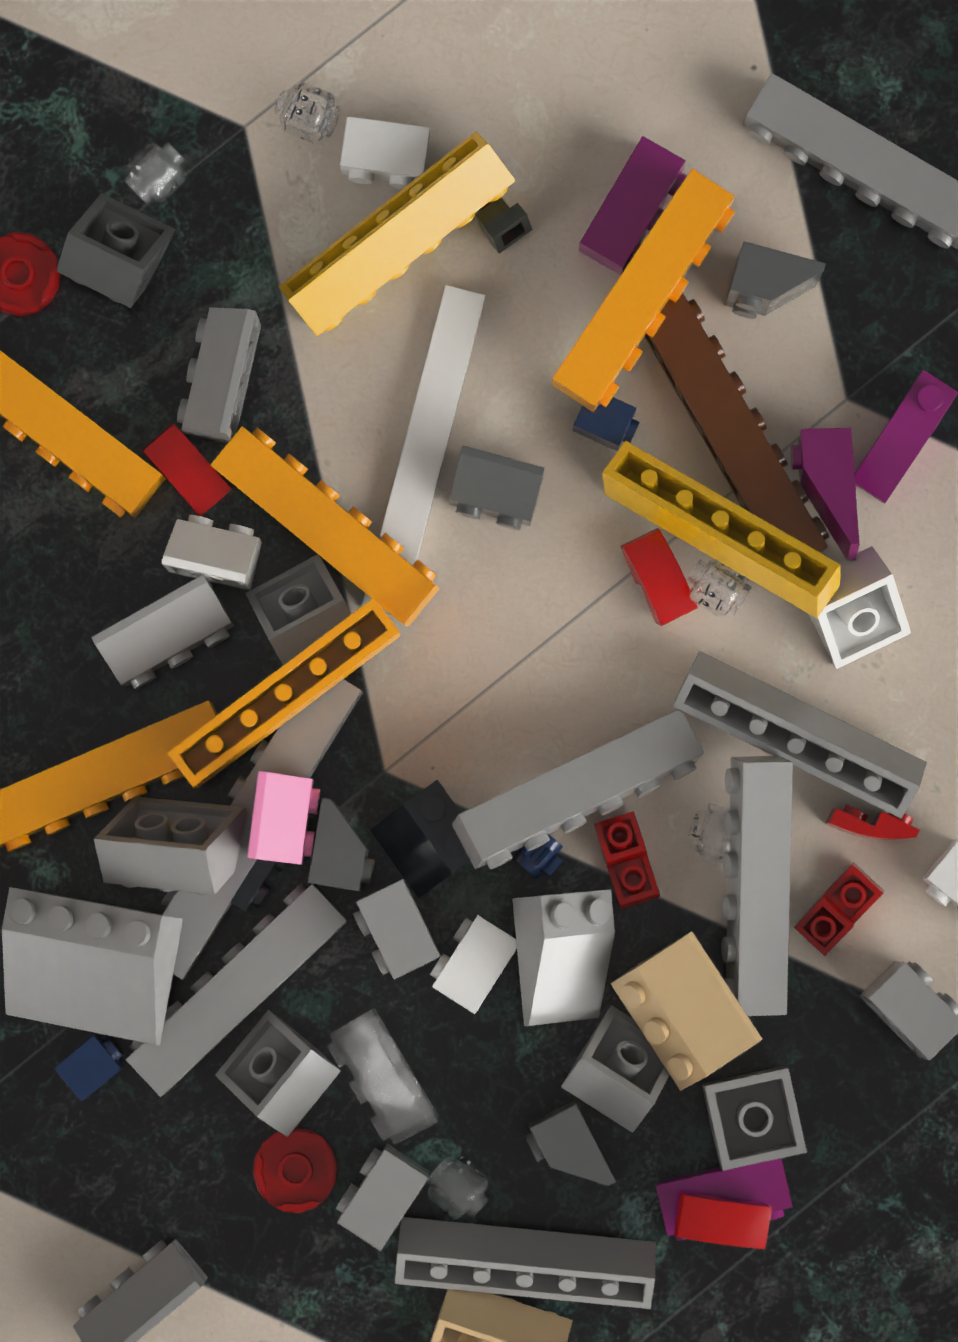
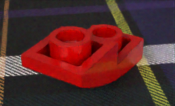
[141,423,232,516]
[621,528,698,626]
[825,804,920,840]
[594,811,660,909]
[794,862,884,956]
[674,1193,772,1249]

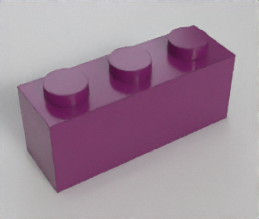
[578,136,687,275]
[654,1158,793,1241]

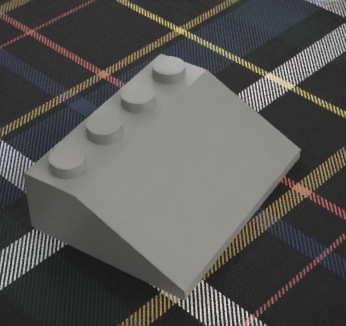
[2,887,183,1045]

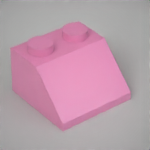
[247,771,320,865]

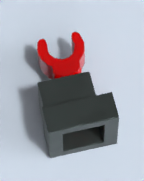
[475,197,532,254]

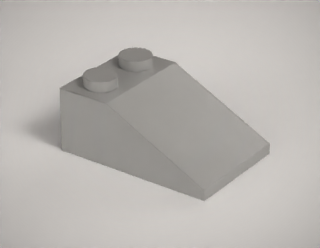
[512,889,615,1026]

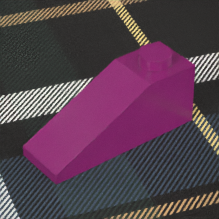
[855,370,958,504]
[791,428,860,561]

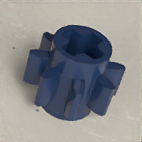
[512,834,563,879]

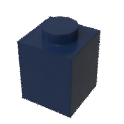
[572,397,640,451]
[54,1034,125,1101]

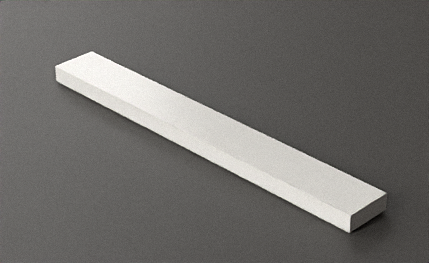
[362,285,486,615]

